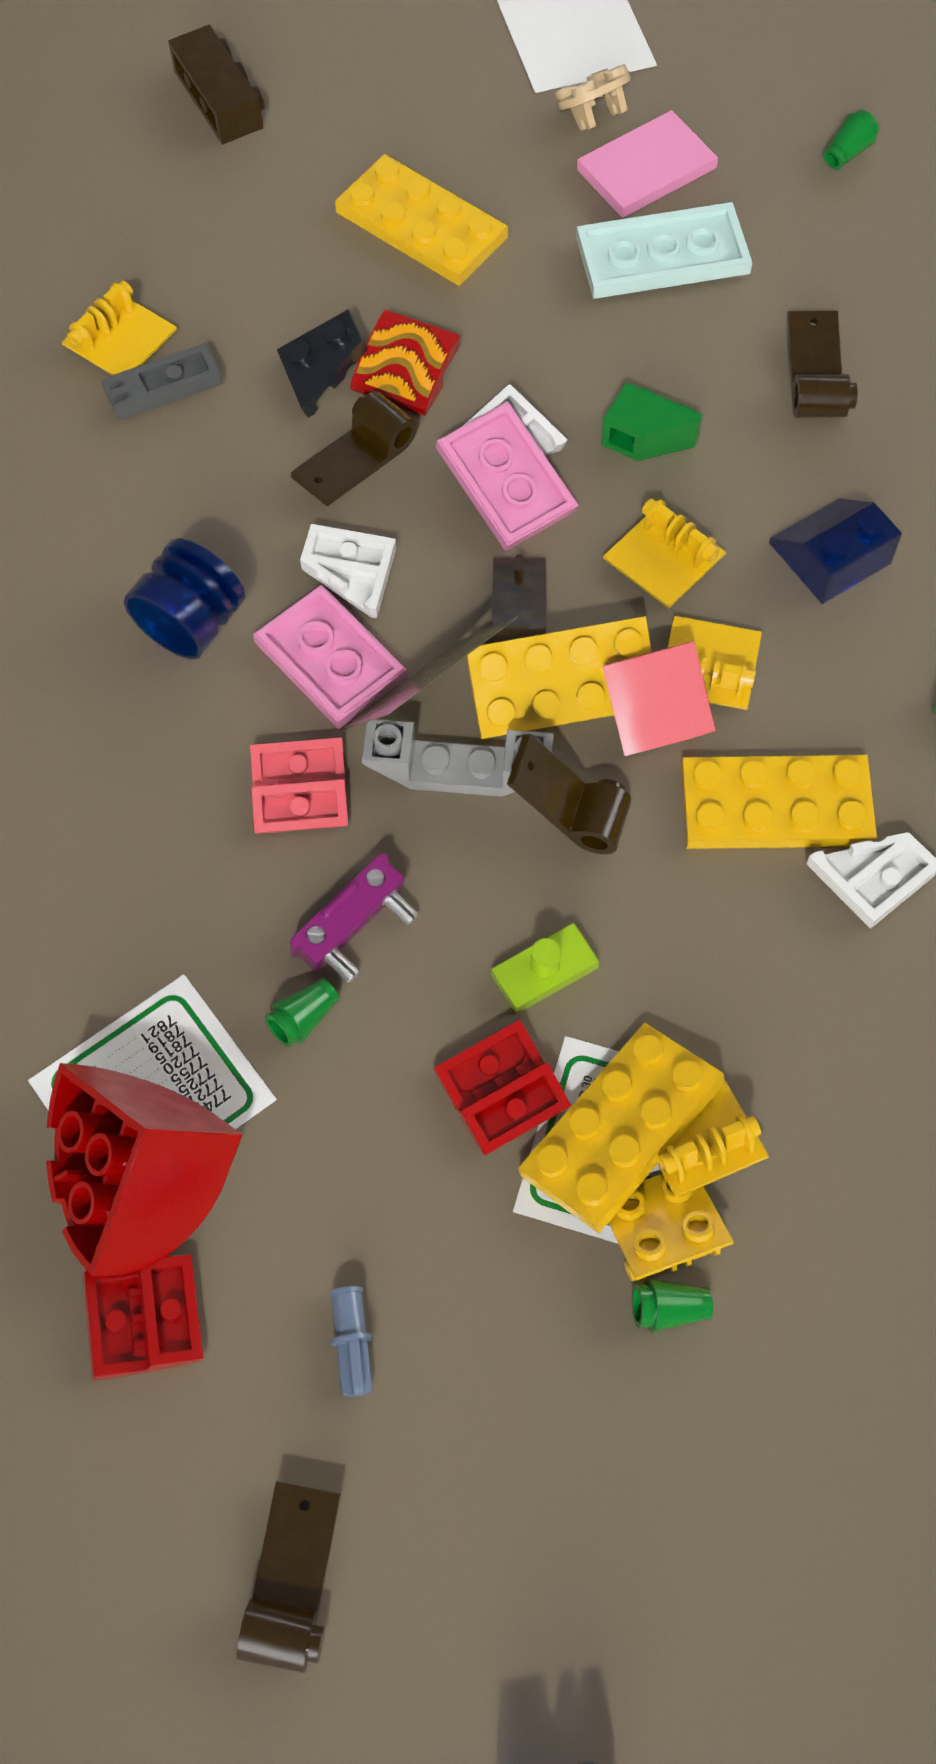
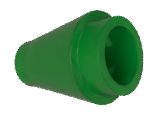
[823,110,879,170]
[265,978,339,1047]
[632,1278,713,1333]

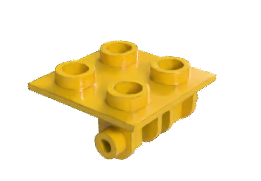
[62,281,177,375]
[603,498,726,609]
[667,616,762,710]
[658,1081,769,1198]
[608,1174,734,1283]

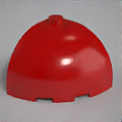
[46,1063,243,1276]

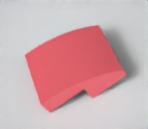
[602,641,716,756]
[250,737,349,834]

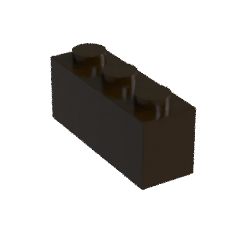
[168,24,265,145]

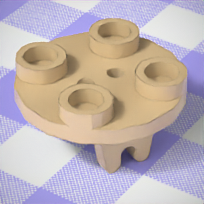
[555,64,631,131]

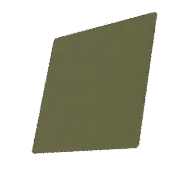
[341,616,518,730]

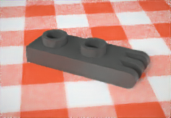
[102,343,222,419]

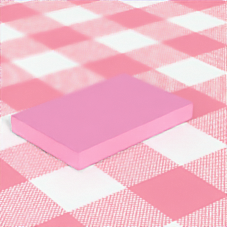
[577,110,718,218]
[435,402,579,552]
[253,584,408,730]

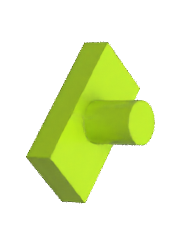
[491,923,599,1015]

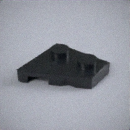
[277,309,368,418]

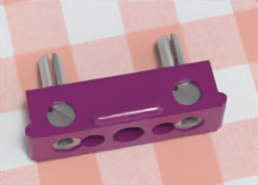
[290,854,418,982]

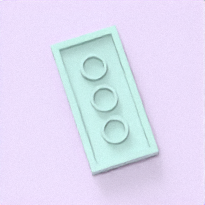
[576,202,753,299]

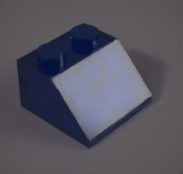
[769,498,902,604]

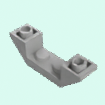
[362,719,554,797]

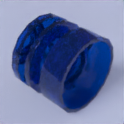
[123,538,246,660]

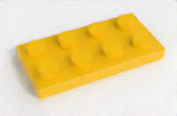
[335,154,508,286]
[466,616,651,739]
[681,755,877,849]
[518,1022,725,1233]

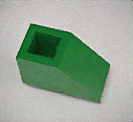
[601,382,703,461]

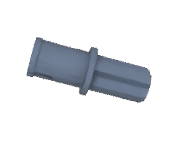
[330,1286,373,1397]

